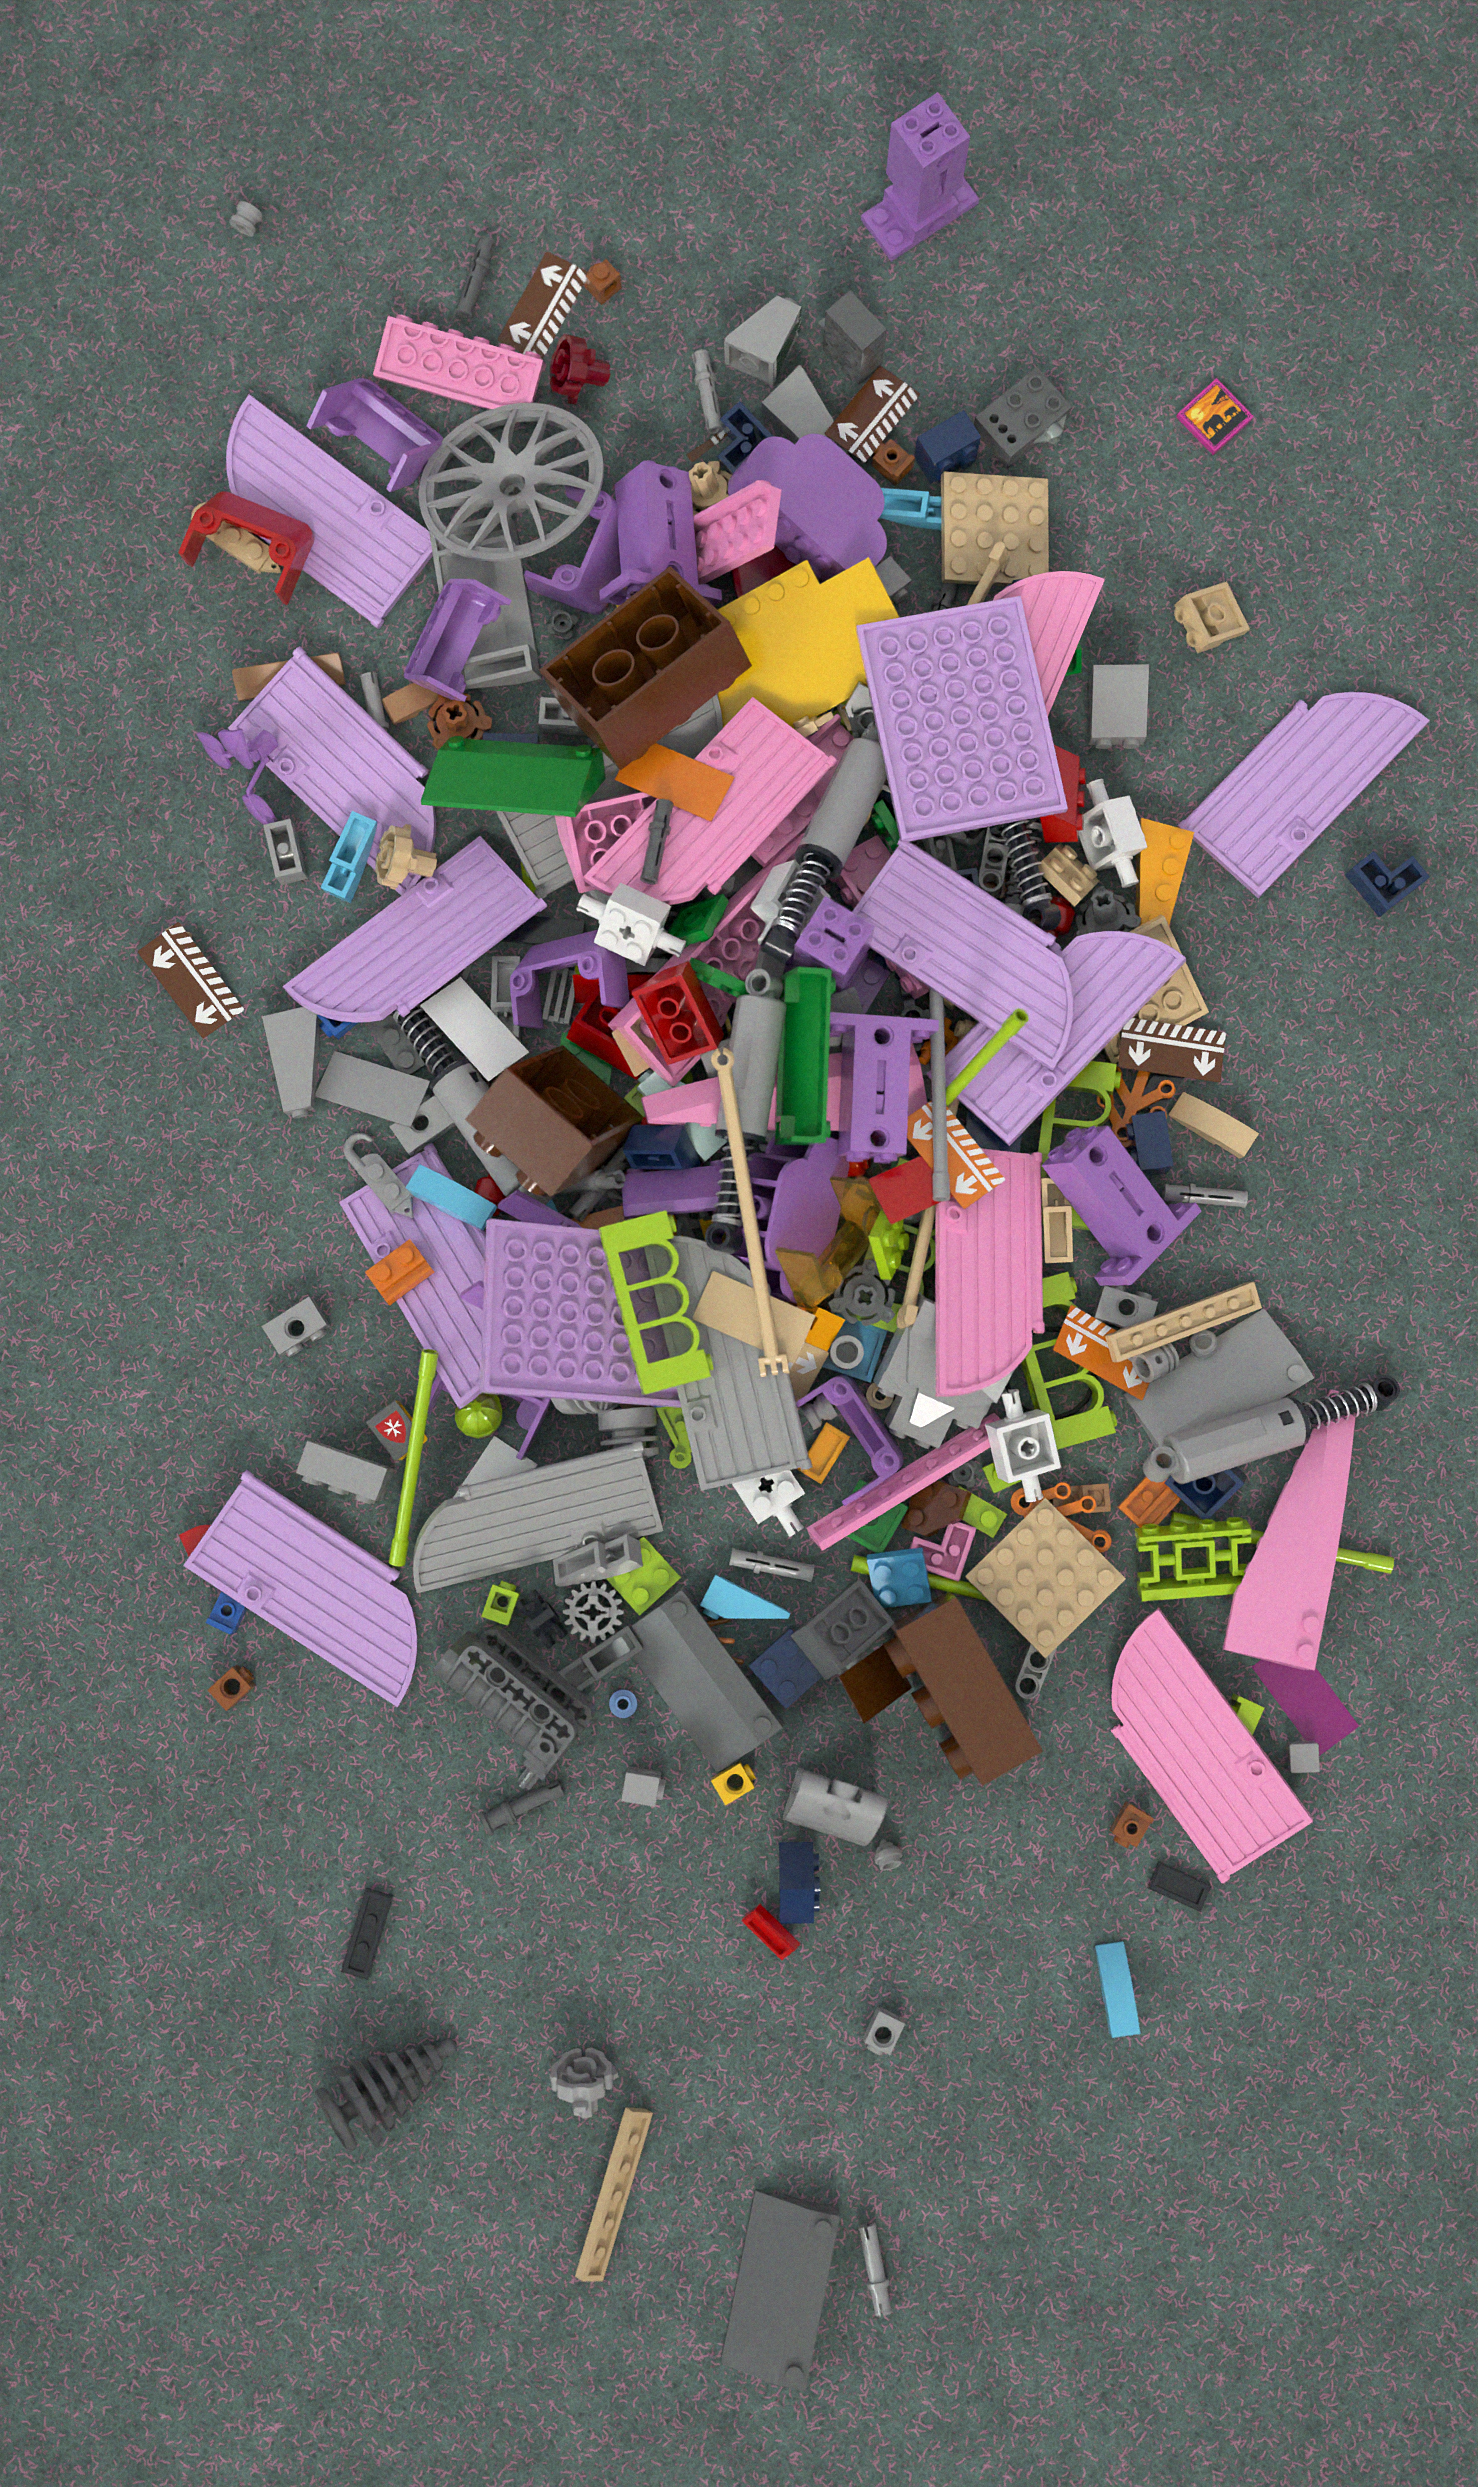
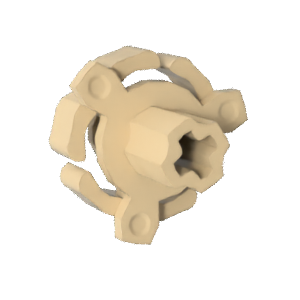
[689,461,732,516]
[375,824,437,890]

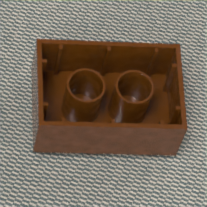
[539,566,752,770]
[465,1045,643,1197]
[883,1592,1043,1786]

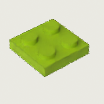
[868,1208,910,1280]
[606,1536,681,1616]

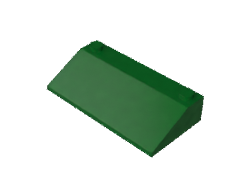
[421,736,606,817]
[774,967,836,1145]

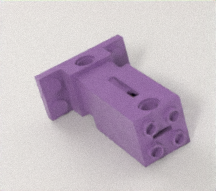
[861,92,979,261]
[783,896,891,1015]

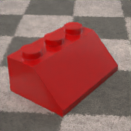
[1040,745,1086,843]
[631,961,724,1066]

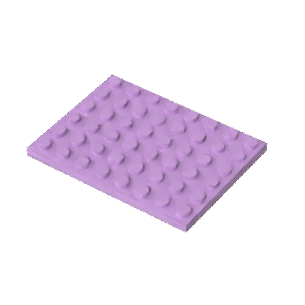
[856,596,1068,843]
[480,1219,681,1408]

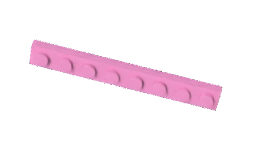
[807,1413,1001,1551]

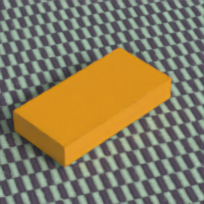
[797,1422,850,1484]

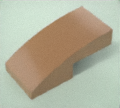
[382,683,439,725]
[1048,1483,1111,1514]

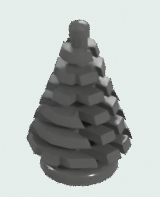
[314,2038,457,2153]

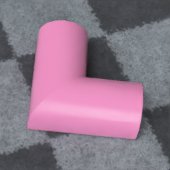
[909,1522,977,1581]

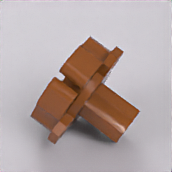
[427,693,492,750]

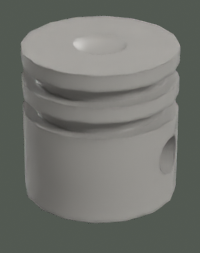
[829,1335,864,1370]
[1132,1343,1180,1383]

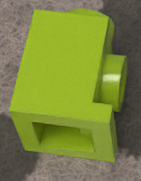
[481,1580,521,1626]
[1231,1693,1264,1735]

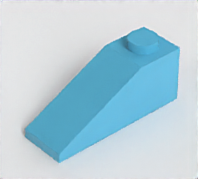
[700,1574,791,1620]

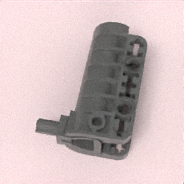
[433,1625,596,1791]

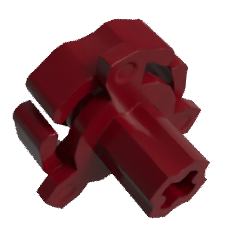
[550,334,610,405]

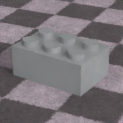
[296,1441,394,1504]

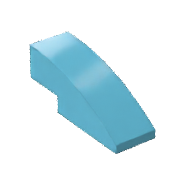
[879,488,941,531]
[321,811,378,903]
[405,1164,497,1230]
[1095,1941,1140,2038]

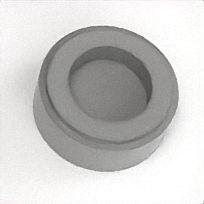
[1189,1330,1218,1359]

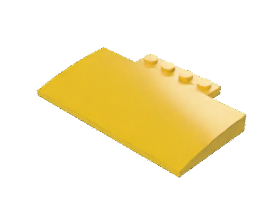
[717,557,900,728]

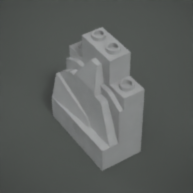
[873,1292,1014,1449]

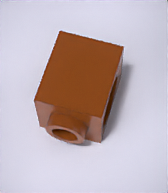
[207,1665,256,1711]

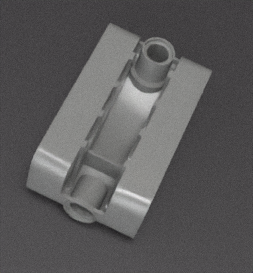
[782,1767,888,1846]

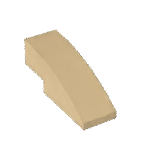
[1168,1092,1259,1159]
[1041,1177,1073,1263]

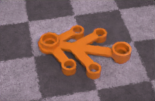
[1097,1066,1176,1148]
[1011,1482,1112,1553]

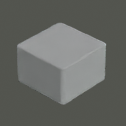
[1287,1740,1320,1773]

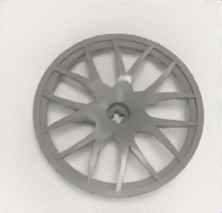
[419,403,604,562]

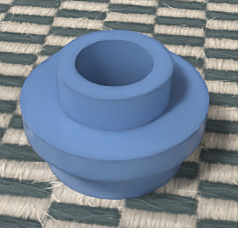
[609,1689,637,1718]

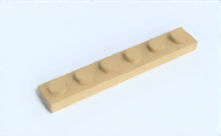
[1105,1281,1262,1362]
[575,2107,653,2281]

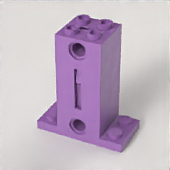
[599,460,722,606]
[829,1012,939,1164]
[1042,1126,1201,1286]

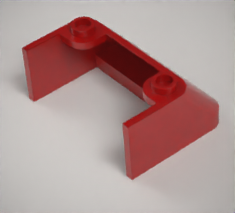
[178,491,314,605]

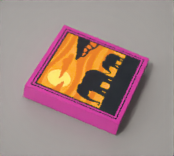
[1176,378,1254,455]

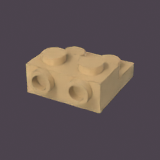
[1174,582,1250,653]
[1038,843,1099,907]

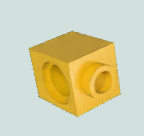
[711,1761,756,1806]

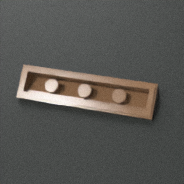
[232,653,346,702]

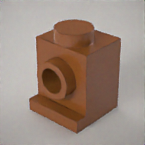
[584,259,621,305]
[872,439,915,487]
[1109,1801,1154,1849]

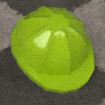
[455,1393,503,1439]

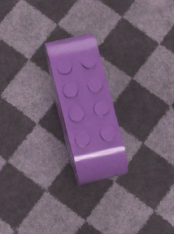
[728,434,887,584]
[731,1135,849,1305]

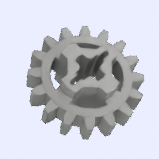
[563,1581,624,1643]

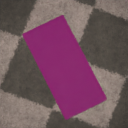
[1252,1659,1359,1756]

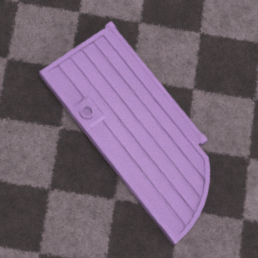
[226,395,433,629]
[228,646,436,896]
[1177,692,1430,898]
[283,836,547,1022]
[852,839,1073,1071]
[927,931,1186,1146]
[339,1143,486,1409]
[183,1470,417,1707]

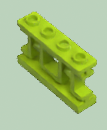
[1135,1517,1252,1601]

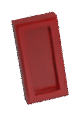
[741,1904,800,1960]

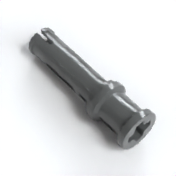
[479,1779,565,1836]

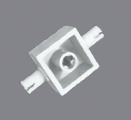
[1079,779,1147,888]
[750,859,831,945]
[577,883,687,966]
[985,1389,1061,1502]
[732,1470,805,1537]

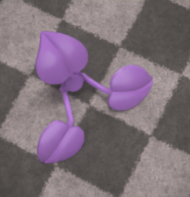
[196,729,278,825]

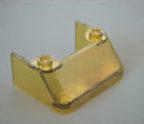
[775,1176,881,1309]

